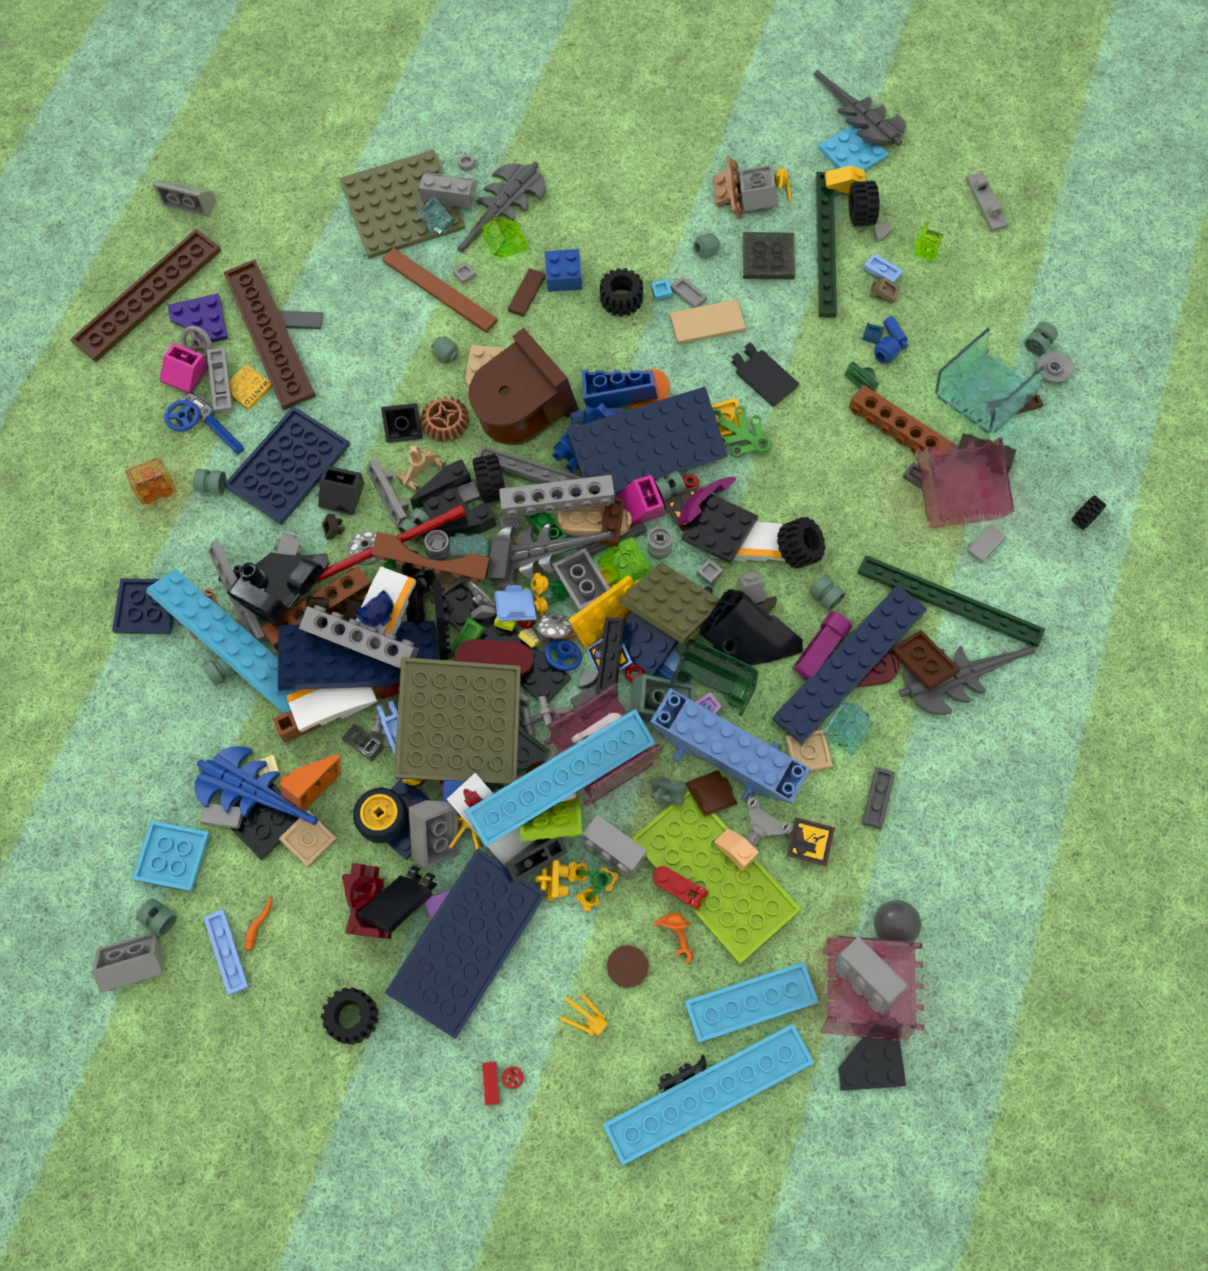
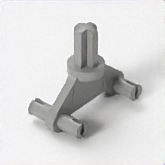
[520,696,573,736]
[746,797,793,847]

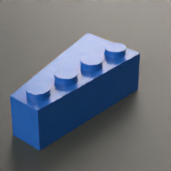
[581,370,658,408]

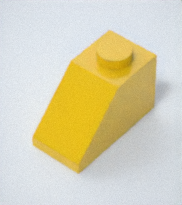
[825,166,866,194]

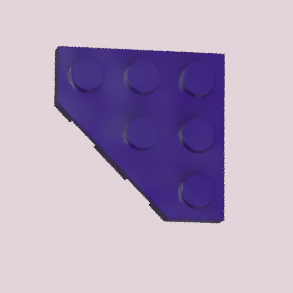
[168,293,228,342]

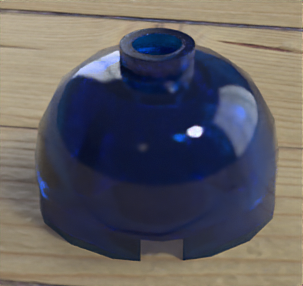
[354,589,394,627]

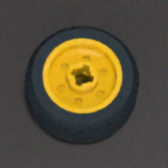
[353,788,409,843]

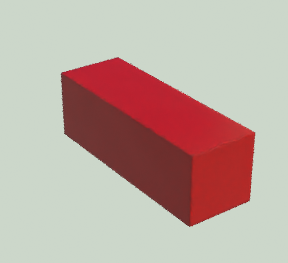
[482,1062,500,1106]

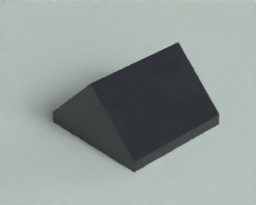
[381,403,422,443]

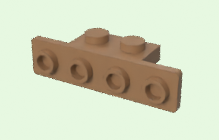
[713,156,743,219]

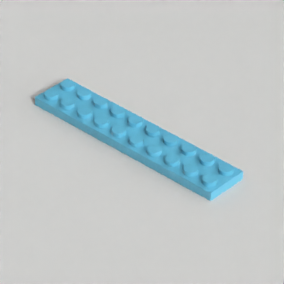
[146,569,298,713]
[464,709,655,847]
[603,1024,814,1166]

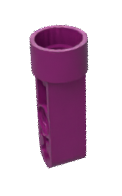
[792,611,852,681]

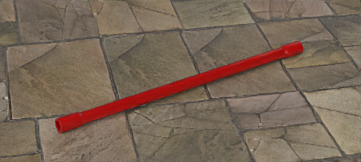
[315,504,466,584]

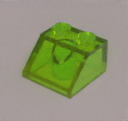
[481,215,530,258]
[598,536,651,586]

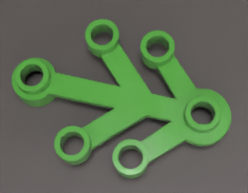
[713,406,771,457]

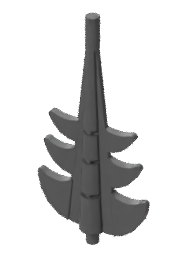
[814,70,906,146]
[457,161,546,253]
[487,524,612,589]
[899,646,1035,715]

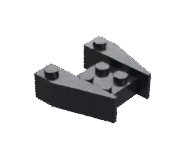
[410,459,496,539]

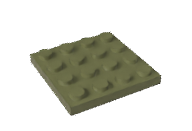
[619,562,719,644]

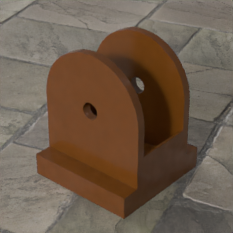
[468,328,579,445]

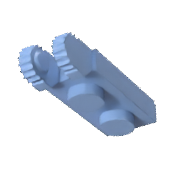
[377,701,398,755]

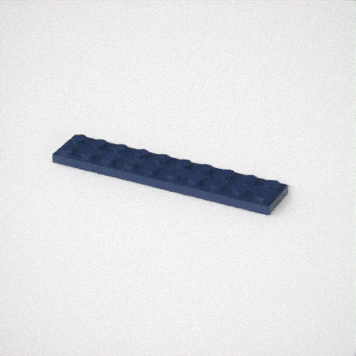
[772,585,927,745]

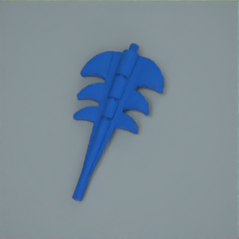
[194,746,318,825]

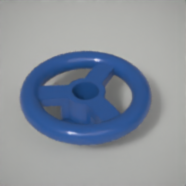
[164,400,200,432]
[544,639,582,671]

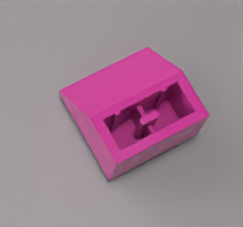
[160,343,209,393]
[617,475,664,526]

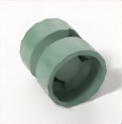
[1024,322,1058,356]
[193,468,226,495]
[654,471,686,502]
[398,508,431,543]
[809,575,846,611]
[201,655,237,686]
[136,898,177,937]

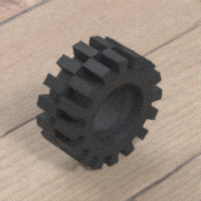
[1071,495,1106,530]

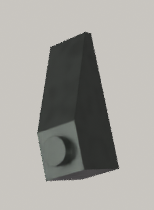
[505,837,568,883]

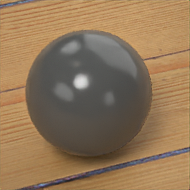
[874,900,921,947]

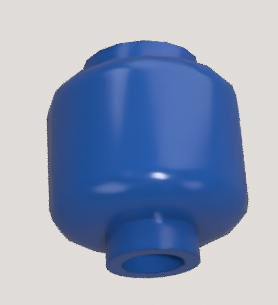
[874,336,901,363]

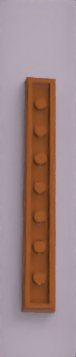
[382,247,498,333]

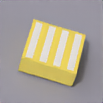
[518,628,542,648]
[257,754,281,777]

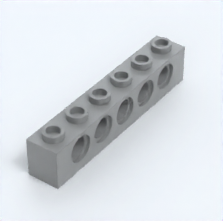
[499,475,615,518]
[299,605,419,668]

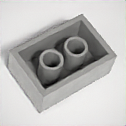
[582,815,647,879]
[834,936,908,1015]

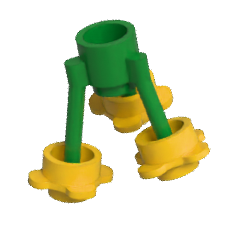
[531,572,570,616]
[568,862,618,912]

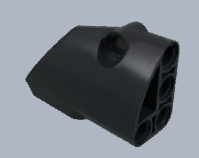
[227,552,330,626]
[699,589,803,665]

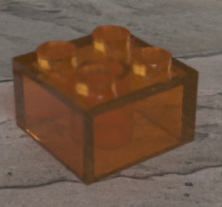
[125,457,177,505]

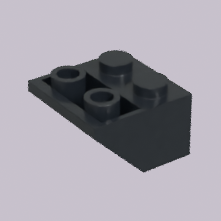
[318,466,365,515]

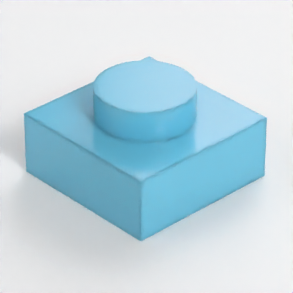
[651,279,672,301]

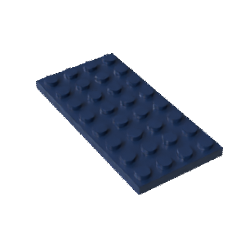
[566,386,728,495]
[278,621,437,690]
[384,848,546,1039]

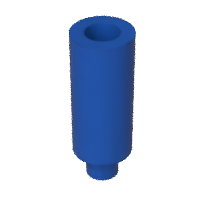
[883,316,908,349]

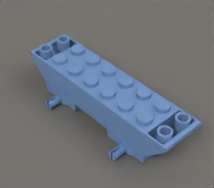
[650,688,811,803]

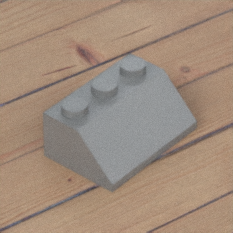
[419,172,478,208]
[152,180,216,217]
[552,548,610,611]
[409,800,459,869]
[91,932,164,992]

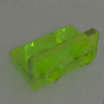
[914,221,944,262]

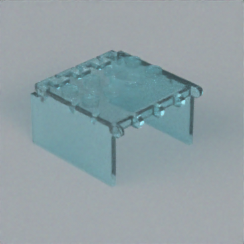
[935,328,1045,434]

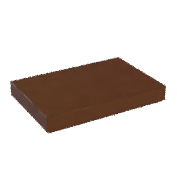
[891,630,960,691]

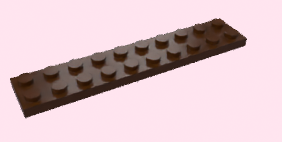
[70,229,221,362]
[223,259,316,410]

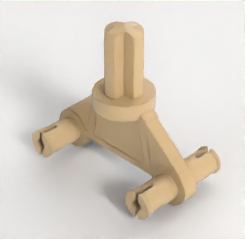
[396,445,446,492]

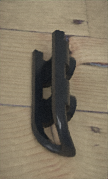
[658,1054,707,1093]

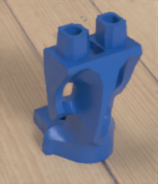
[552,403,616,473]

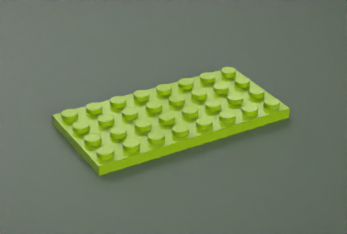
[631,790,801,965]

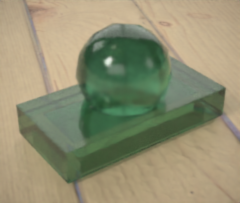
[844,361,879,392]

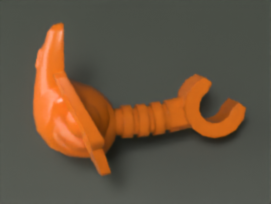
[653,913,693,964]

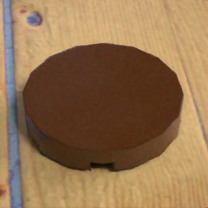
[607,945,649,988]

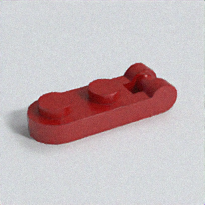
[652,866,709,910]

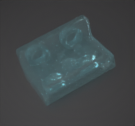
[416,196,456,235]
[449,533,490,556]

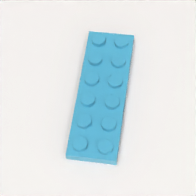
[684,962,819,1044]

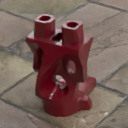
[342,863,391,939]

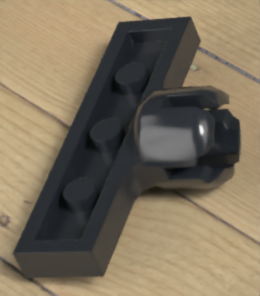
[402,551,436,623]

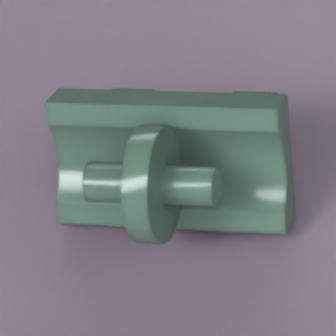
[649,777,687,806]

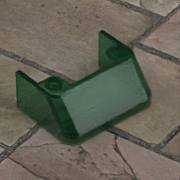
[670,639,759,716]

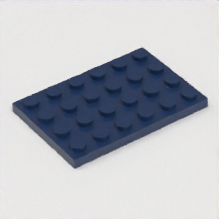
[224,406,350,525]

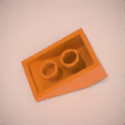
[280,754,341,811]

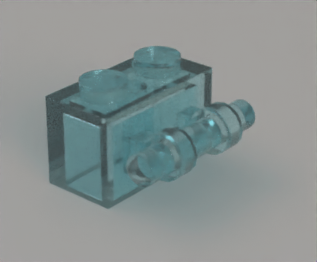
[823,703,873,755]

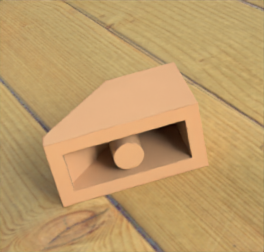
[714,828,759,872]

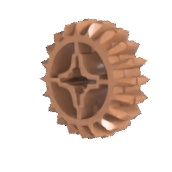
[421,395,470,442]

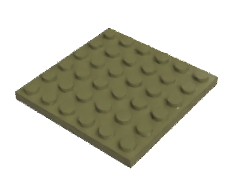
[339,150,465,259]
[394,657,521,785]

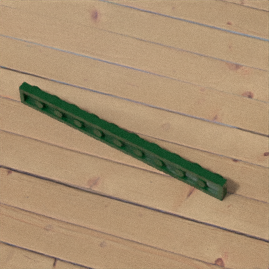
[816,172,837,317]
[857,555,1045,647]

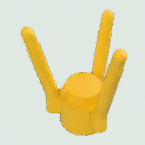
[774,168,791,202]
[559,994,608,1036]

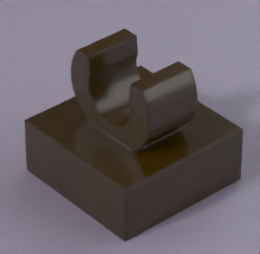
[322,514,345,540]

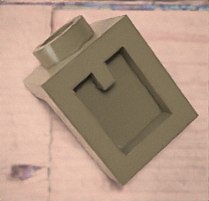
[869,276,900,304]

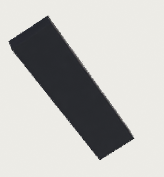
[595,617,626,696]

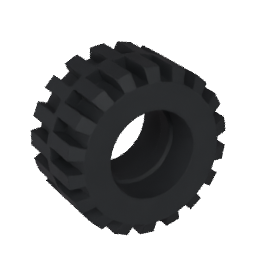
[849,181,880,226]
[600,268,643,317]
[472,453,505,503]
[777,517,826,568]
[321,987,379,1045]

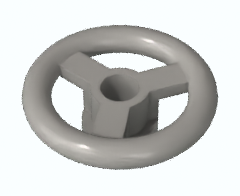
[181,326,212,359]

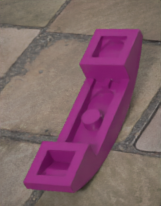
[678,477,737,525]

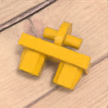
[535,860,569,901]

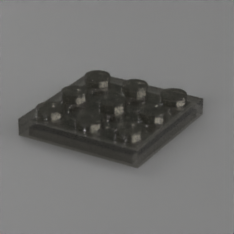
[742,232,795,279]

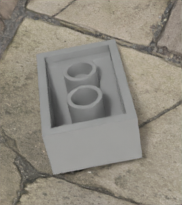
[739,164,778,212]

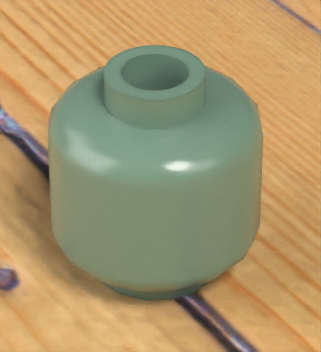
[693,233,720,258]
[431,336,458,363]

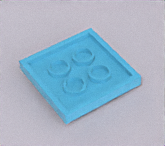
[818,126,889,172]
[132,820,210,892]

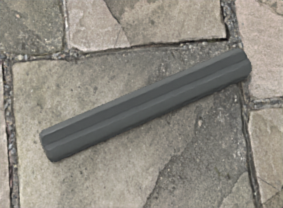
[577,523,647,556]

